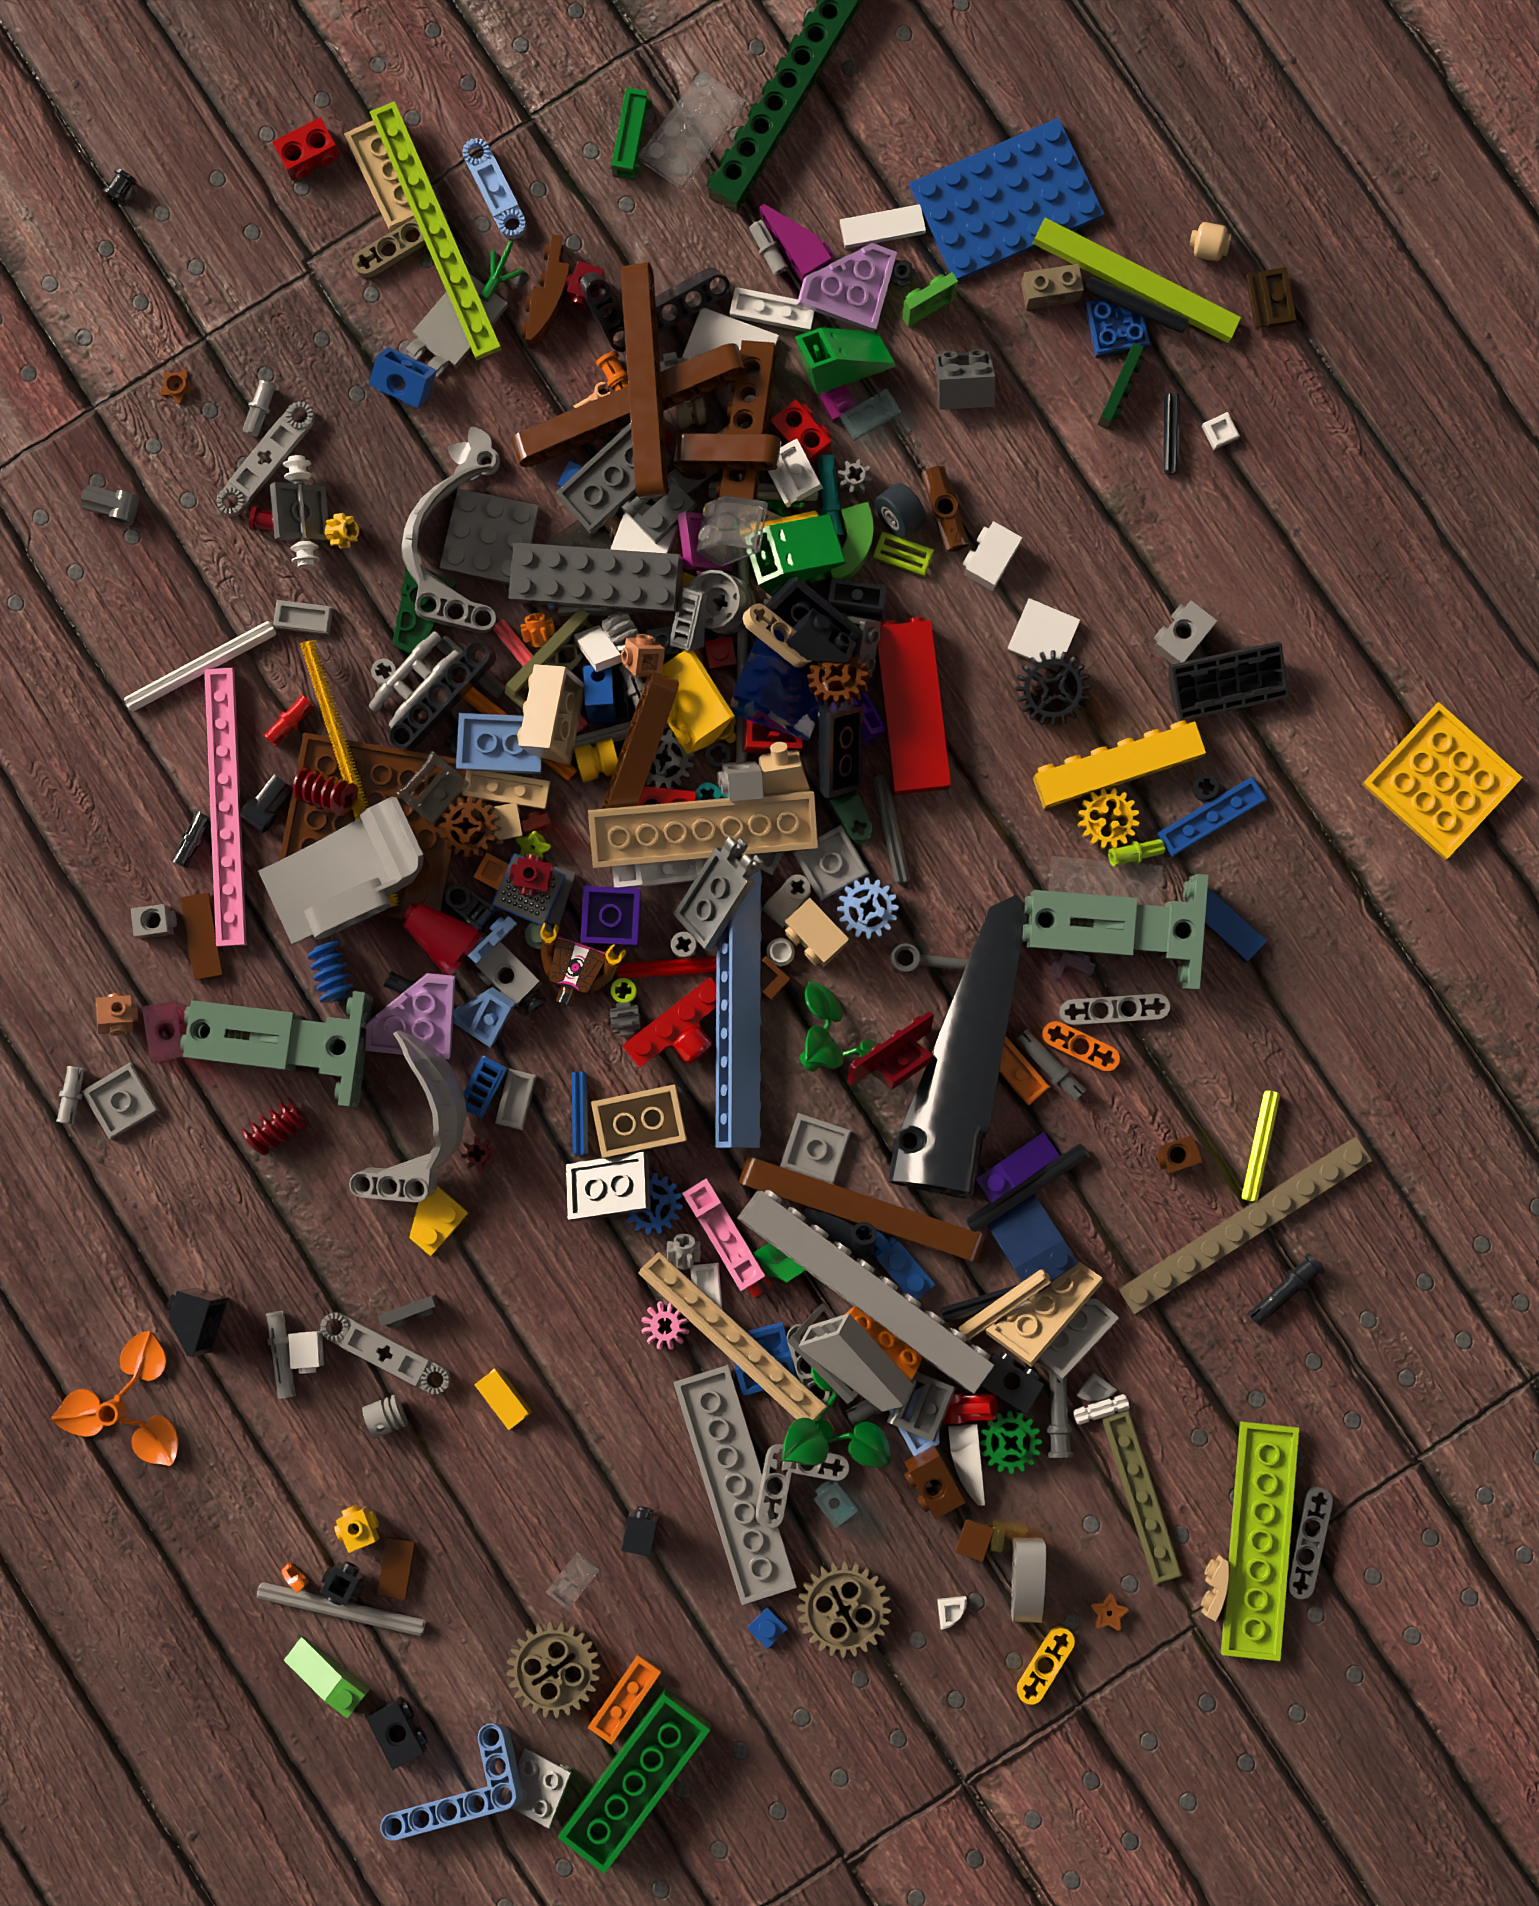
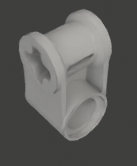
[762,875,811,928]

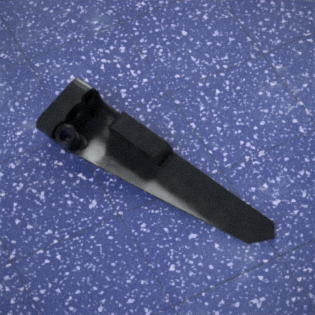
[888,894,1027,1199]

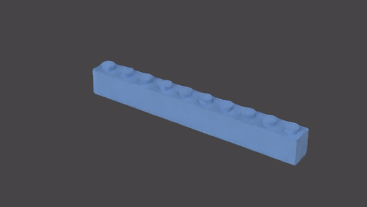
[715,869,762,1148]

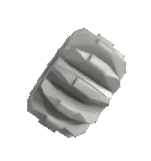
[602,611,639,654]

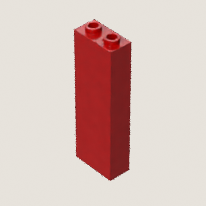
[877,617,951,796]

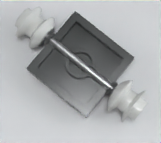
[270,455,329,568]

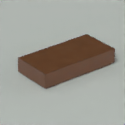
[377,1537,416,1600]

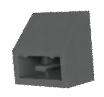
[935,349,995,410]

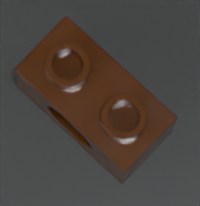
[904,1445,965,1519]

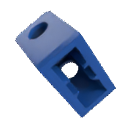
[583,663,617,724]

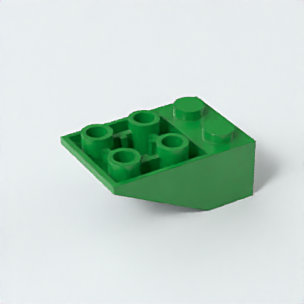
[795,328,895,394]
[744,514,846,597]

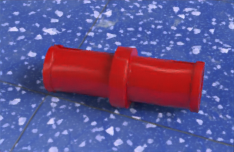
[263,694,315,747]

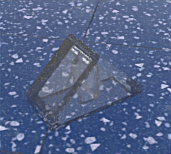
[546,1552,599,1611]

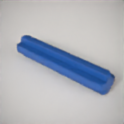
[572,1072,588,1155]

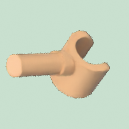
[574,382,611,408]

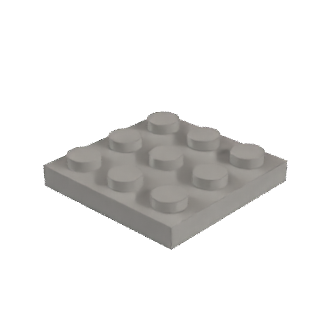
[439,488,540,585]

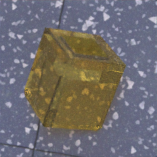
[988,1518,1029,1552]

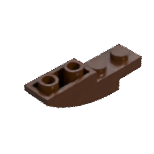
[522,234,572,349]

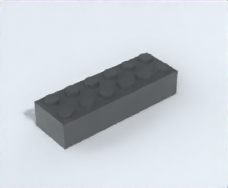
[508,542,684,615]

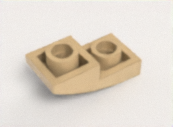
[1201,1555,1229,1622]

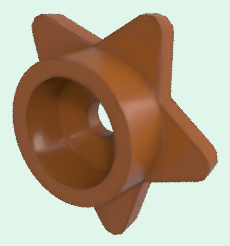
[159,369,195,404]
[1091,1593,1129,1631]

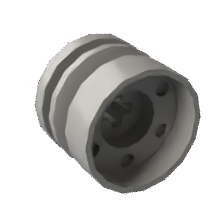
[688,570,756,635]

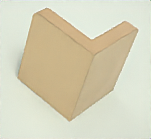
[491,803,523,844]

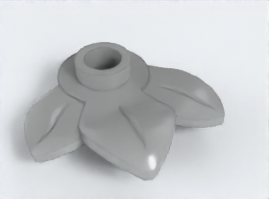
[448,427,500,481]

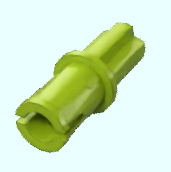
[1108,839,1165,867]

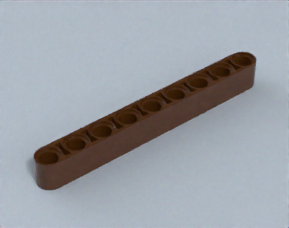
[621,262,669,500]
[511,343,747,468]
[738,1156,987,1263]

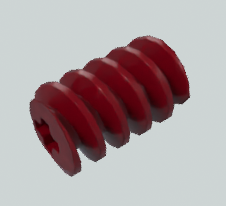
[293,767,358,816]
[241,1097,307,1156]

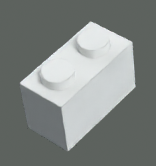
[963,521,1022,591]

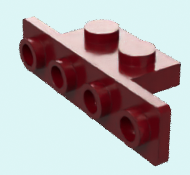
[848,1011,934,1090]

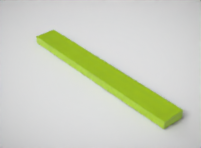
[1032,218,1241,343]

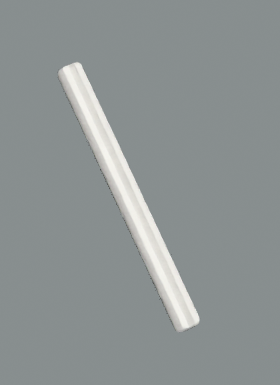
[124,621,276,711]

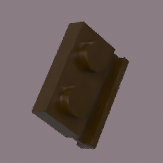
[1245,267,1296,330]

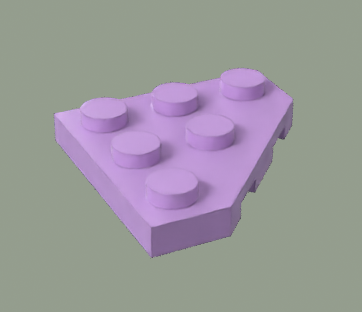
[797,243,897,332]
[365,973,455,1059]

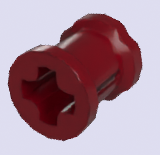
[249,506,274,534]

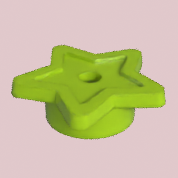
[516,831,551,858]

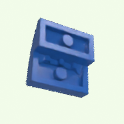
[734,1322,797,1396]

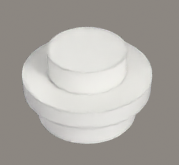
[767,938,795,966]

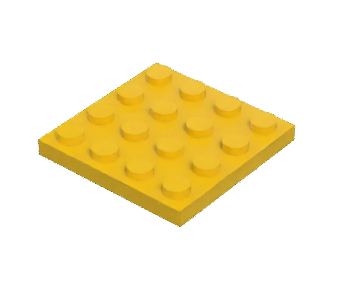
[1361,702,1523,860]

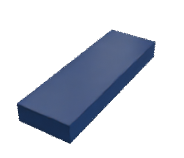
[1187,888,1266,962]

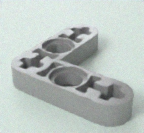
[756,1444,849,1528]

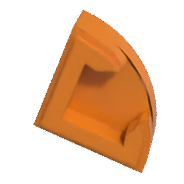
[281,1562,309,1593]

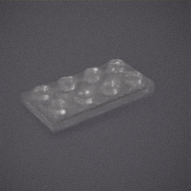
[638,70,746,190]

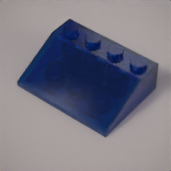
[730,625,824,741]

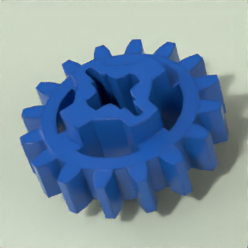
[627,1173,683,1234]

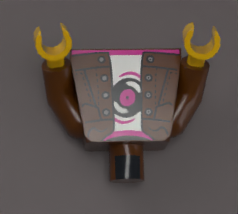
[540,923,626,1007]

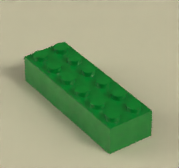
[558,1688,711,1874]

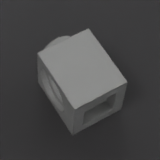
[131,904,177,939]

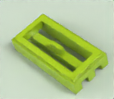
[873,531,934,578]

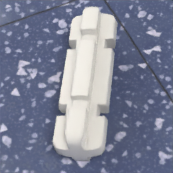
[1073,1394,1129,1425]

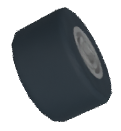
[875,483,926,538]

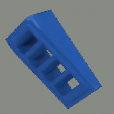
[463,1055,509,1119]

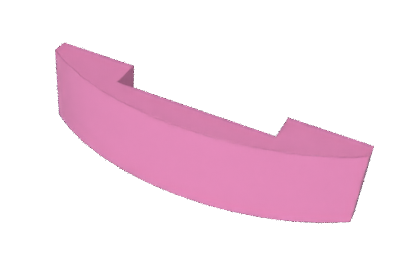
[682,1179,765,1291]

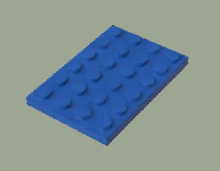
[909,117,1104,281]

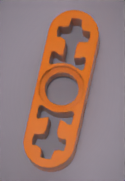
[1042,1021,1120,1072]

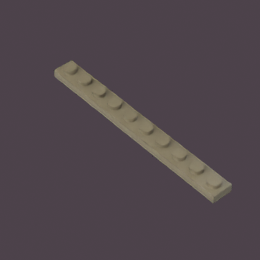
[1118,1137,1372,1314]

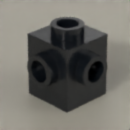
[320,1561,365,1606]

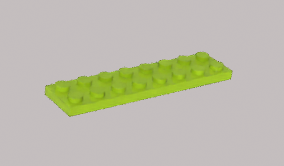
[1221,1421,1299,1661]

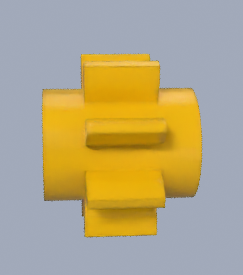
[325,513,359,549]

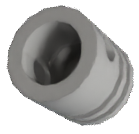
[362,1394,407,1439]

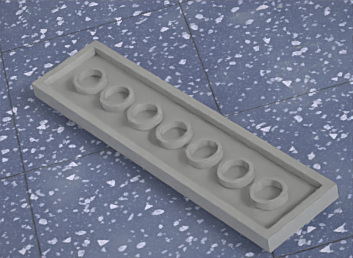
[673,1365,797,1605]

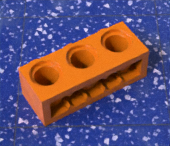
[844,1306,923,1380]

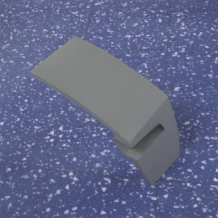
[258,797,424,945]

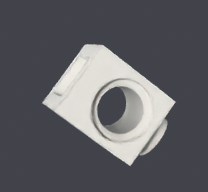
[288,1331,324,1374]

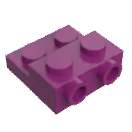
[678,511,732,575]

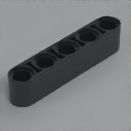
[389,642,496,750]

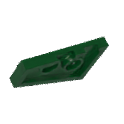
[393,565,457,654]

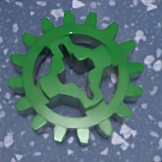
[979,1410,1042,1474]

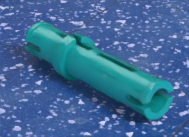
[816,455,844,539]

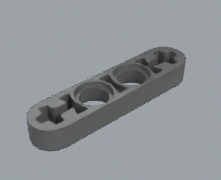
[1286,1486,1333,1599]

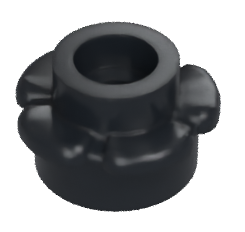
[890,260,916,287]

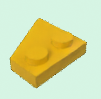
[409,1185,469,1256]

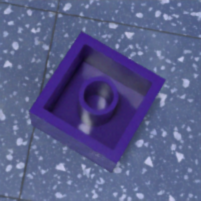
[581,886,642,948]

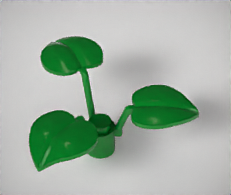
[800,981,878,1078]
[782,1367,891,1468]

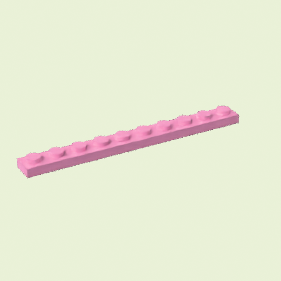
[204,668,247,947]

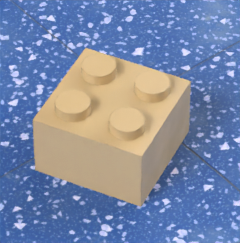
[785,898,849,968]

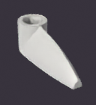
[948,1423,985,1506]

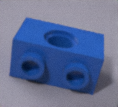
[369,347,437,408]

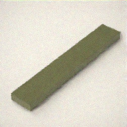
[1101,1409,1182,1585]

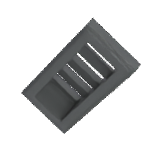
[670,586,706,651]

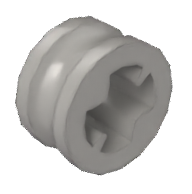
[371,658,397,685]

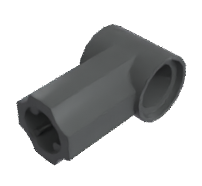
[81,485,141,525]

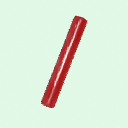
[616,957,717,978]

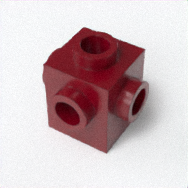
[565,261,606,309]
[509,854,554,897]

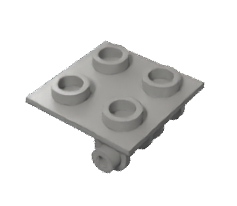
[504,1748,572,1828]

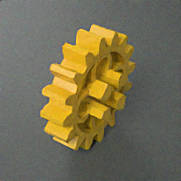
[1078,788,1139,849]

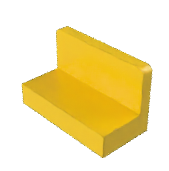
[474,1367,532,1430]

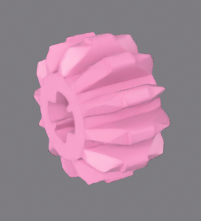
[642,1301,689,1350]

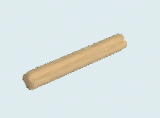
[958,1269,1051,1341]

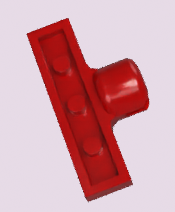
[622,977,716,1069]

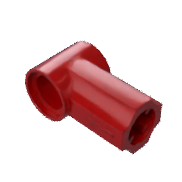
[942,1393,998,1424]

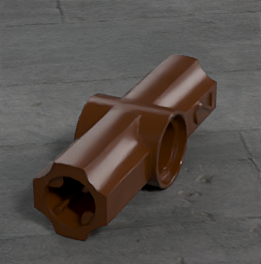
[921,466,969,553]

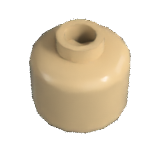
[1189,222,1232,262]

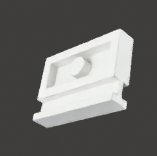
[768,439,823,508]

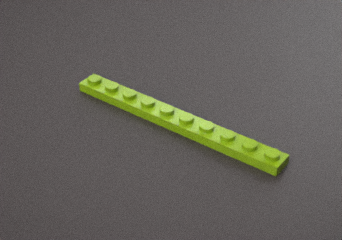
[370,101,502,361]

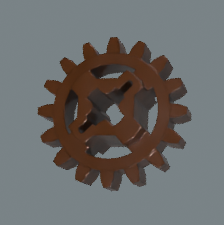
[807,653,870,708]
[439,796,502,858]

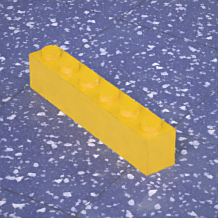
[1033,720,1206,810]

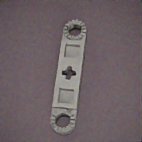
[216,402,315,517]
[320,1312,451,1394]

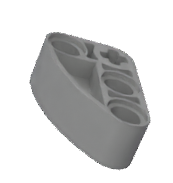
[1011,1537,1046,1623]

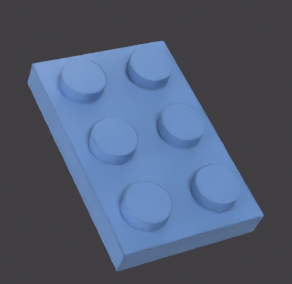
[456,713,542,774]

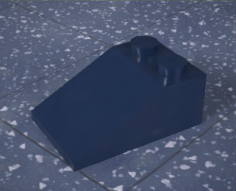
[987,1194,1078,1283]

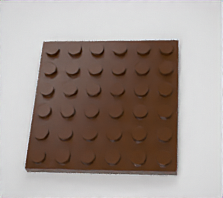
[279,733,467,920]

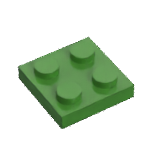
[902,272,958,328]

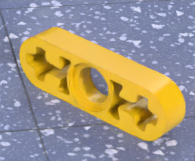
[1017,1626,1075,1705]

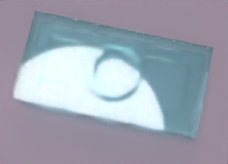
[839,389,901,442]

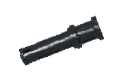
[1247,1253,1325,1327]

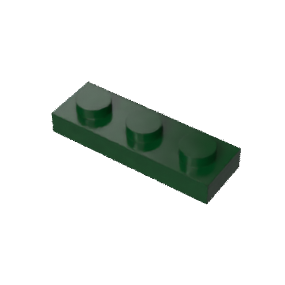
[1097,342,1145,429]

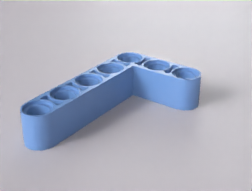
[380,1723,523,1841]

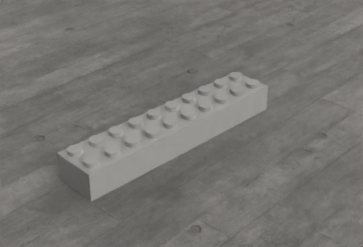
[737,1190,994,1393]

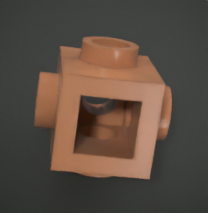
[621,634,665,677]
[96,993,138,1036]

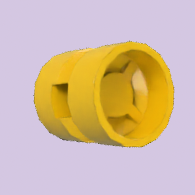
[574,738,618,783]

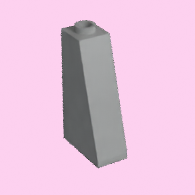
[798,1313,914,1411]

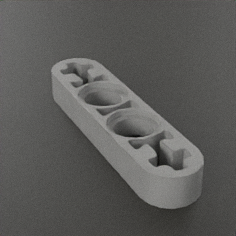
[1059,994,1170,1026]

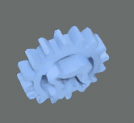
[837,878,898,940]

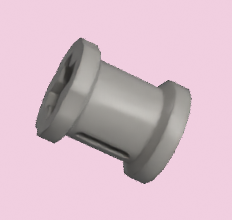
[671,932,697,959]

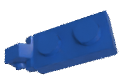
[874,1230,935,1300]

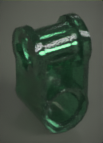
[829,790,872,845]

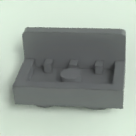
[847,616,881,677]

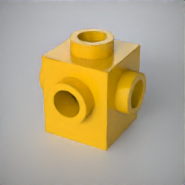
[335,1504,380,1553]

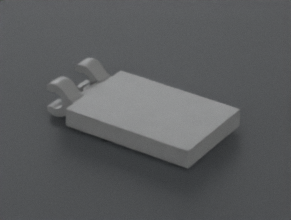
[406,273,508,378]

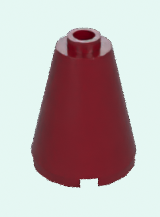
[401,902,482,976]

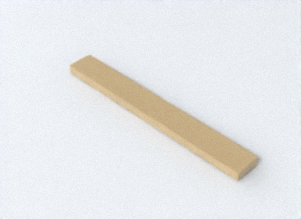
[638,1252,827,1422]

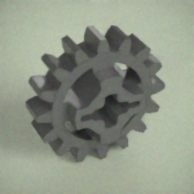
[646,730,695,789]

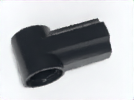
[239,774,293,833]

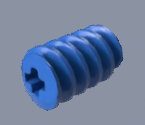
[307,941,353,1004]

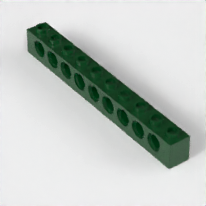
[706,0,864,213]

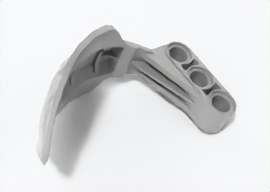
[401,464,496,634]
[349,1030,467,1202]

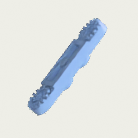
[463,138,526,239]

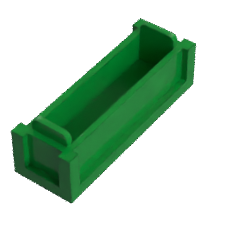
[611,87,653,180]

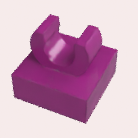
[820,385,857,423]

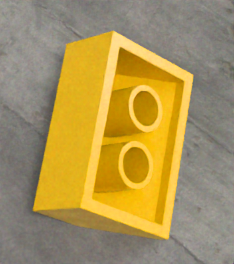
[662,650,734,754]

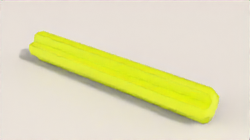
[1242,1090,1280,1202]

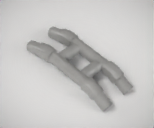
[369,632,460,728]

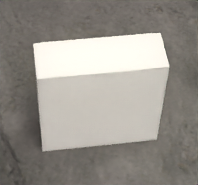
[1202,412,1240,450]

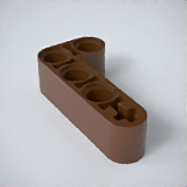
[673,434,781,480]

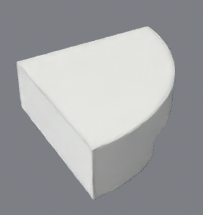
[937,1596,967,1630]

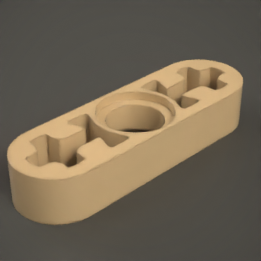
[743,604,811,668]

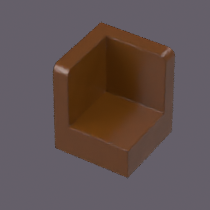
[760,956,790,1001]
[954,1519,994,1562]

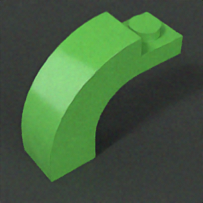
[804,502,874,585]

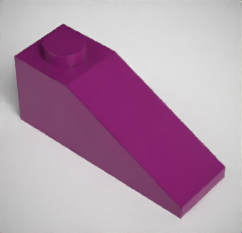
[760,204,833,283]

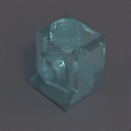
[814,1480,858,1529]

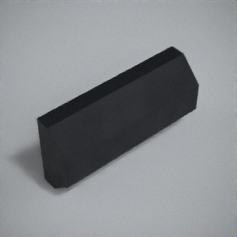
[1168,641,1290,721]

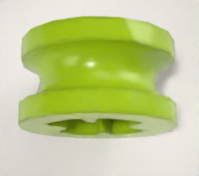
[611,978,637,1003]

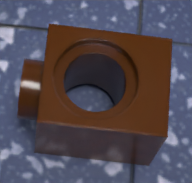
[1155,1135,1202,1174]

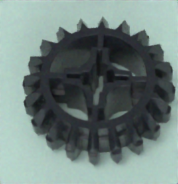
[1015,650,1091,726]

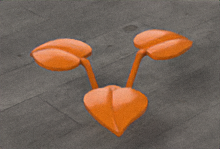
[51,1331,179,1466]

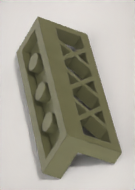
[505,607,594,709]

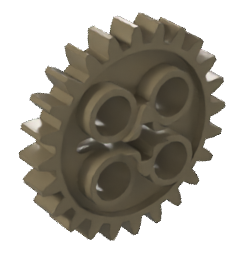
[797,1560,891,1658]
[506,1620,601,1718]

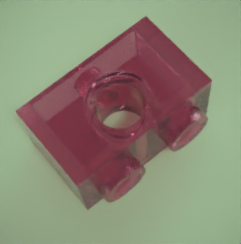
[142,1001,188,1064]

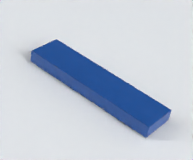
[1156,776,1267,858]

